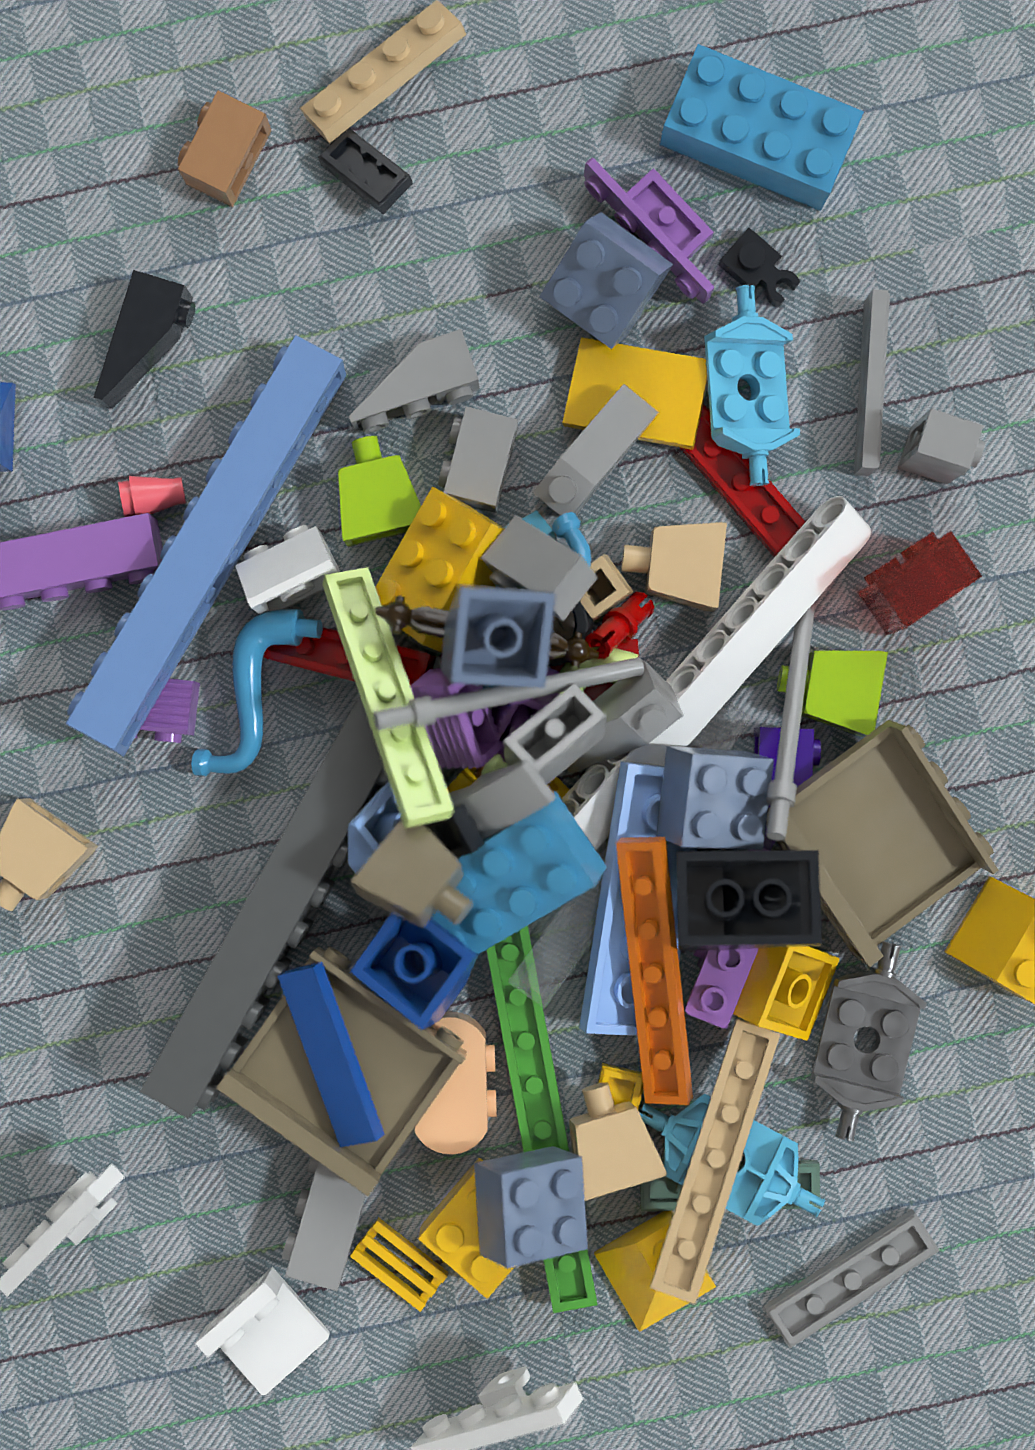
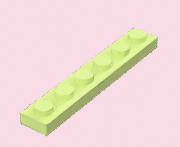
[322,567,454,828]

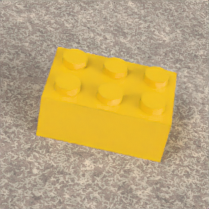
[375,486,505,652]

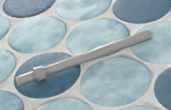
[767,601,816,841]
[373,657,644,731]

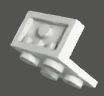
[196,1267,330,1395]

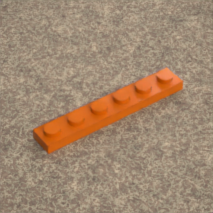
[616,837,693,1105]

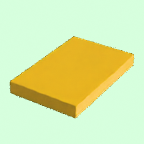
[562,337,708,450]

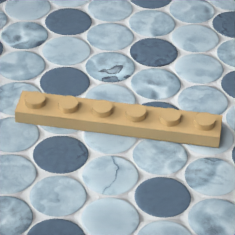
[650,1019,780,1304]

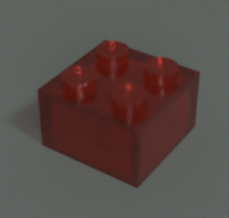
[857,531,982,636]

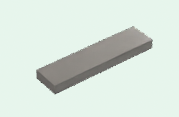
[854,289,890,476]
[763,1209,940,1348]

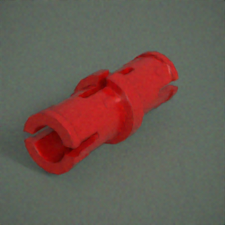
[585,592,654,659]

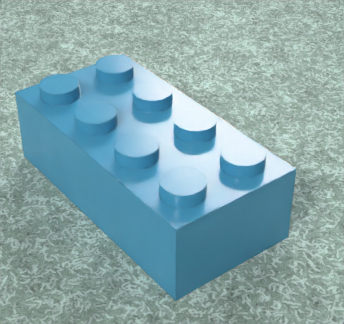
[660,44,864,211]
[432,791,607,955]

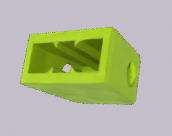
[338,436,421,547]
[777,651,888,737]

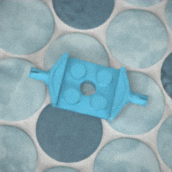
[704,285,800,486]
[640,1094,825,1226]

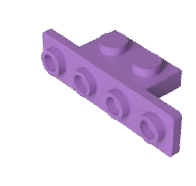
[584,157,714,304]
[685,848,770,1029]

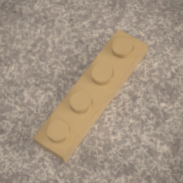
[300,0,466,143]

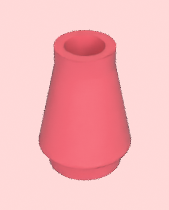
[118,476,186,517]

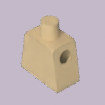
[621,522,727,612]
[0,798,98,911]
[569,1082,667,1201]

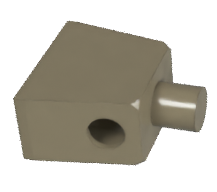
[351,819,473,927]

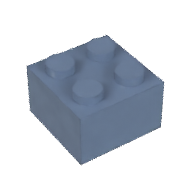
[539,212,673,349]
[656,746,774,850]
[474,1146,588,1269]

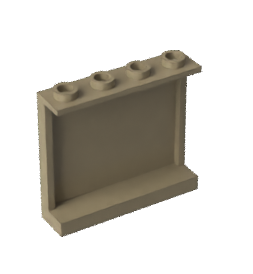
[766,720,999,967]
[216,946,467,1197]

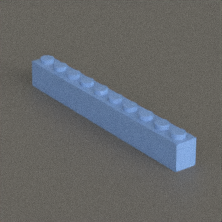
[66,335,346,756]

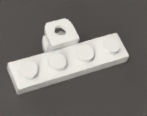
[0,1164,125,1297]
[410,1366,583,1450]

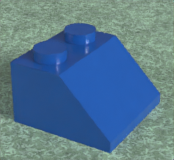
[350,913,478,1030]

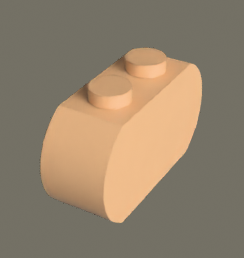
[415,1011,497,1154]

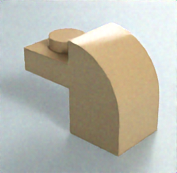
[552,554,633,641]

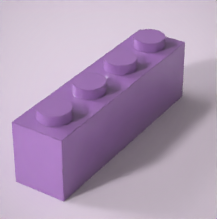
[0,513,163,610]

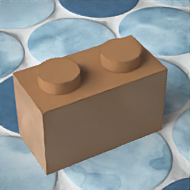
[178,91,272,207]

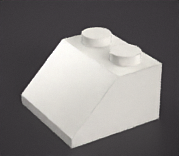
[235,525,340,614]

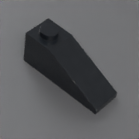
[93,270,195,409]

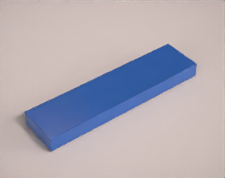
[278,962,385,1147]

